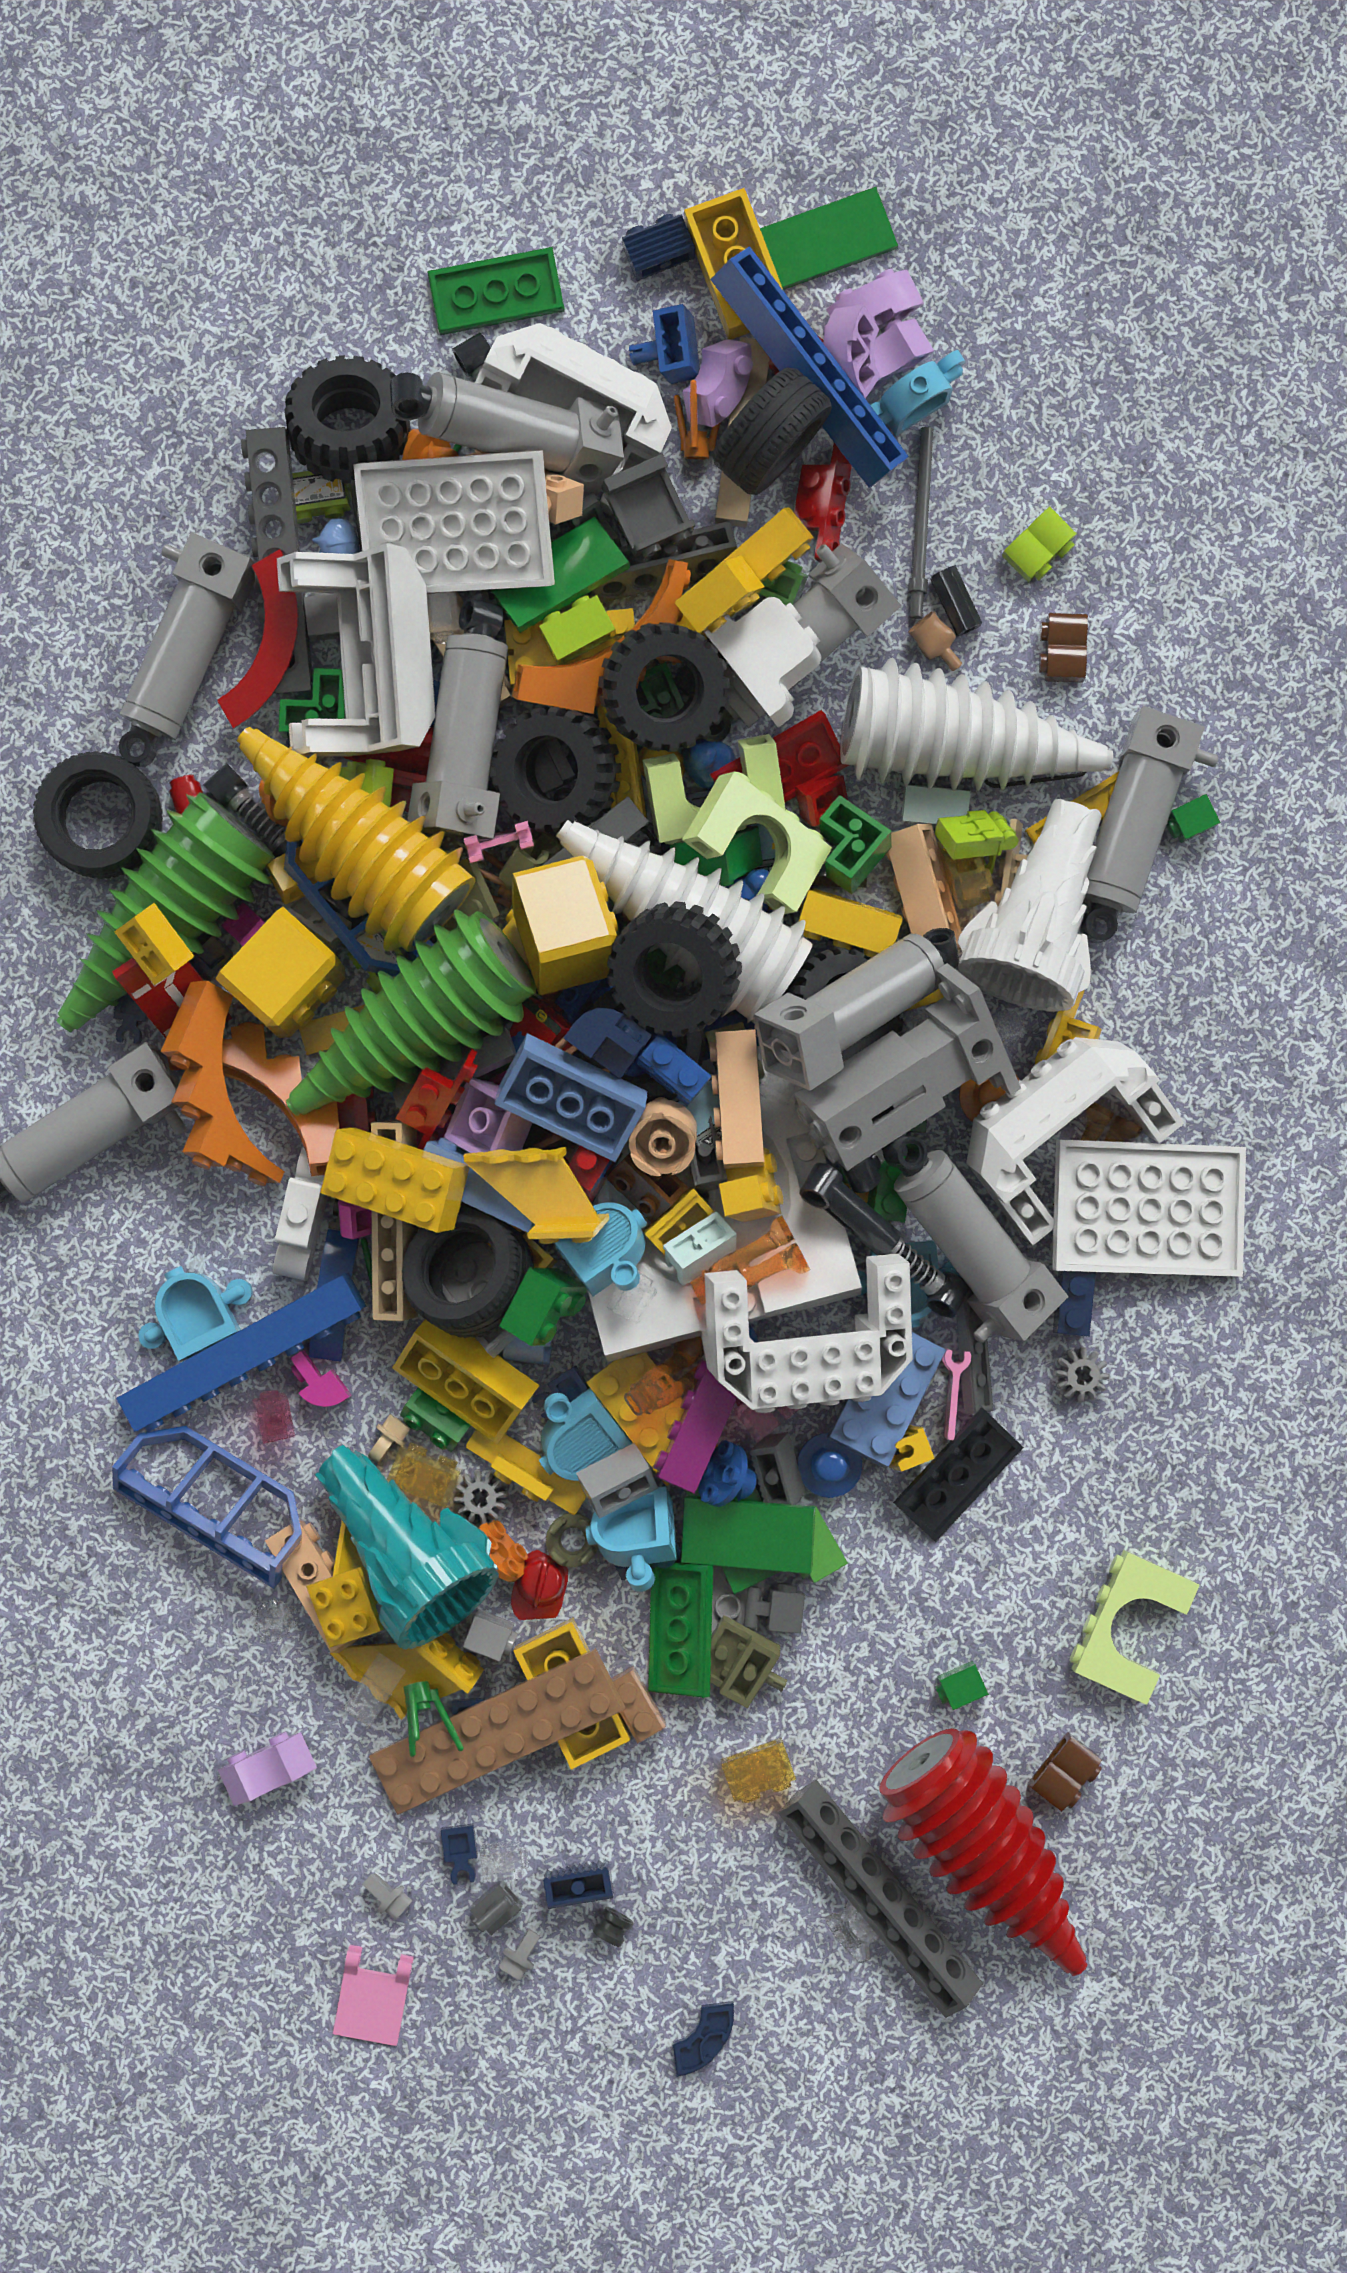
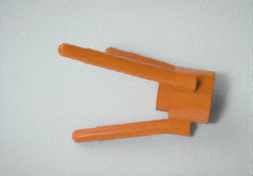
[674,380,721,460]

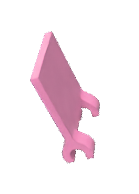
[464,821,534,863]
[941,1348,971,1440]
[333,1945,414,2046]

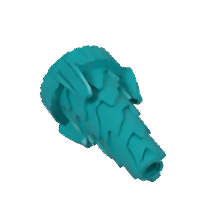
[315,1445,499,1649]

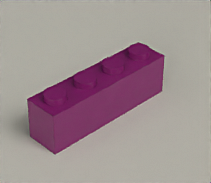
[653,1360,738,1494]

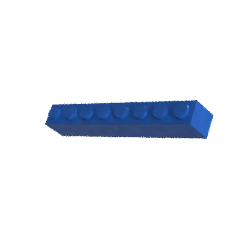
[710,246,909,488]
[116,1272,367,1432]

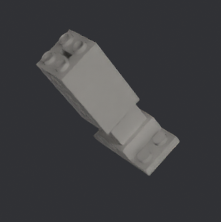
[794,963,1021,1171]

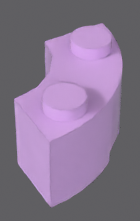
[826,269,924,329]
[823,304,880,399]
[870,318,934,392]
[683,339,753,427]
[218,1731,317,1806]

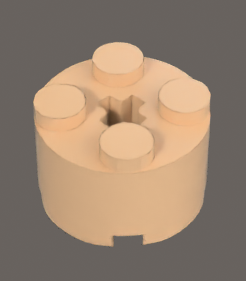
[629,1097,697,1176]

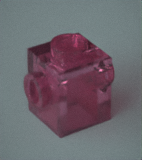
[252,1390,295,1444]

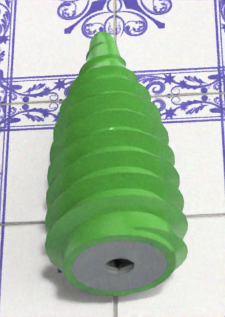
[56,792,275,1033]
[286,909,536,1116]

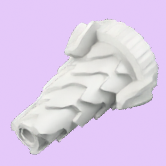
[957,799,1102,1012]

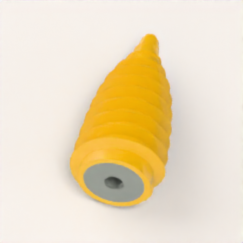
[237,727,475,952]

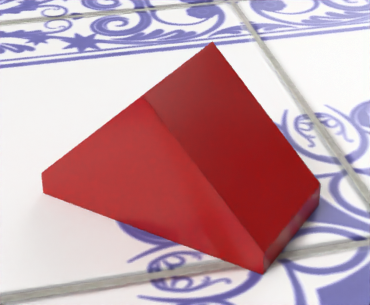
[795,775,848,826]

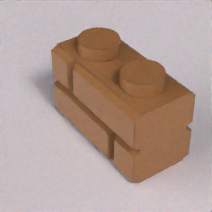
[611,1665,666,1743]

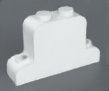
[704,597,821,728]

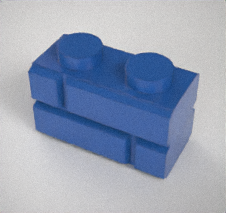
[636,1035,711,1107]

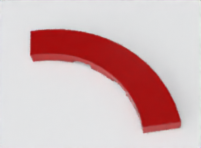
[217,549,299,729]

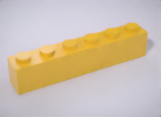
[657,507,814,665]

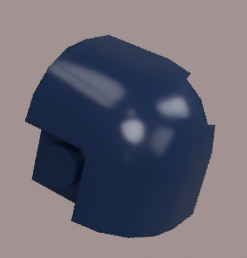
[564,1008,652,1079]

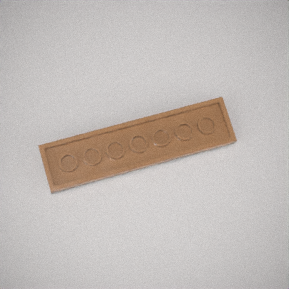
[369,1648,626,1815]

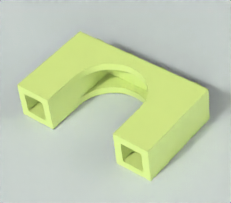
[642,734,786,844]
[682,771,832,914]
[1069,1550,1200,1705]

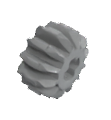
[1053,1347,1110,1403]
[453,1469,509,1525]

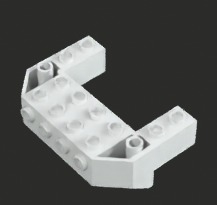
[475,323,672,518]
[966,1037,1184,1245]
[701,1254,913,1413]

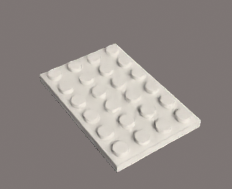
[353,450,555,593]
[1052,1140,1246,1277]

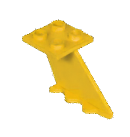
[463,1147,609,1244]
[306,1521,384,1648]
[330,1633,484,1720]

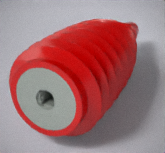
[879,1728,1088,1976]

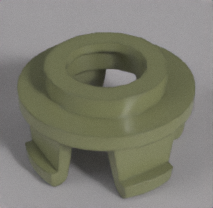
[546,1513,598,1567]

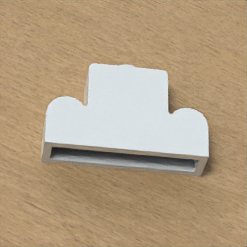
[273,1147,328,1281]

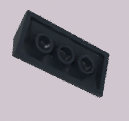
[893,1407,1024,1542]

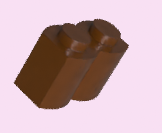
[1039,613,1088,683]
[1028,1732,1102,1812]

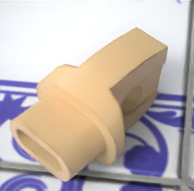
[368,1414,411,1464]

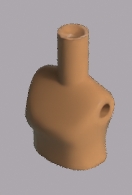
[908,611,962,671]

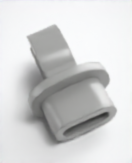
[362,1873,412,1920]
[499,1929,540,1980]

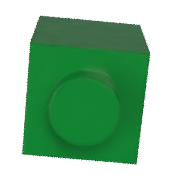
[1166,794,1221,843]
[935,1660,989,1710]

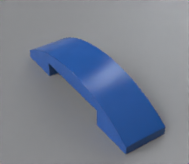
[309,1229,360,1362]

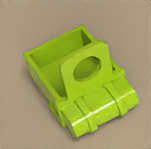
[935,810,1019,876]

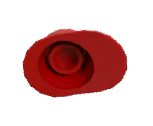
[511,1550,568,1620]

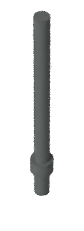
[908,427,934,619]

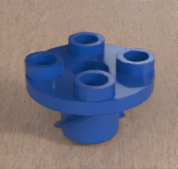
[797,1432,862,1498]
[698,1440,757,1507]

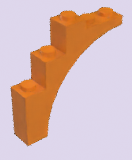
[512,559,691,714]
[161,981,285,1186]
[167,1022,339,1176]

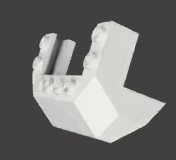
[277,543,435,757]

